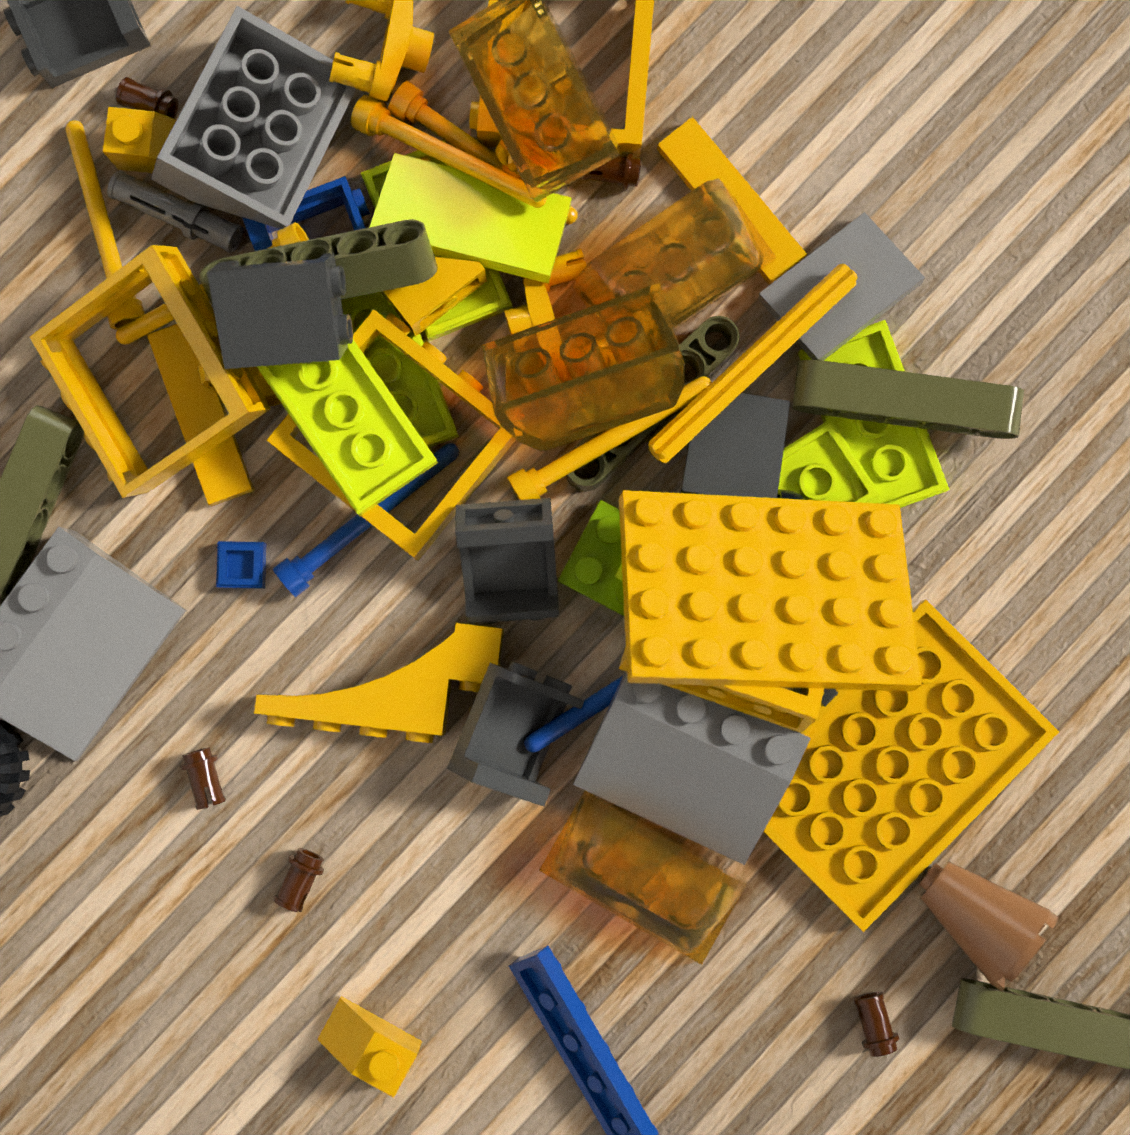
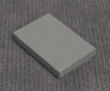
[758,212,925,361]

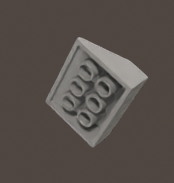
[151,6,356,229]
[0,527,187,761]
[573,671,811,865]

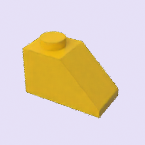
[103,107,176,173]
[381,257,487,337]
[317,996,422,1098]

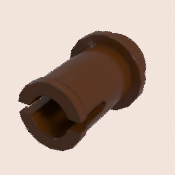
[116,77,179,119]
[583,150,641,190]
[180,747,226,810]
[274,848,324,912]
[854,992,899,1057]

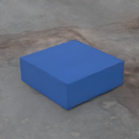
[216,541,267,589]

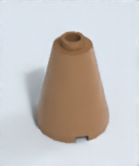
[918,861,1058,991]

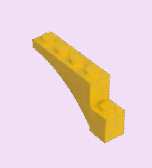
[254,623,504,743]

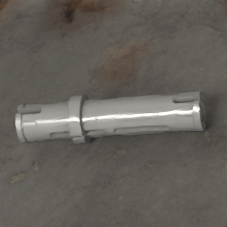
[107,170,243,253]

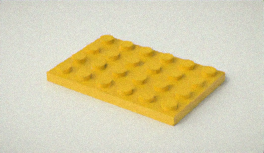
[619,490,922,691]
[763,599,1059,932]

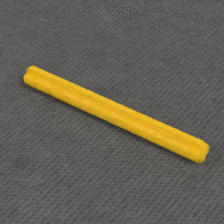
[648,263,858,463]

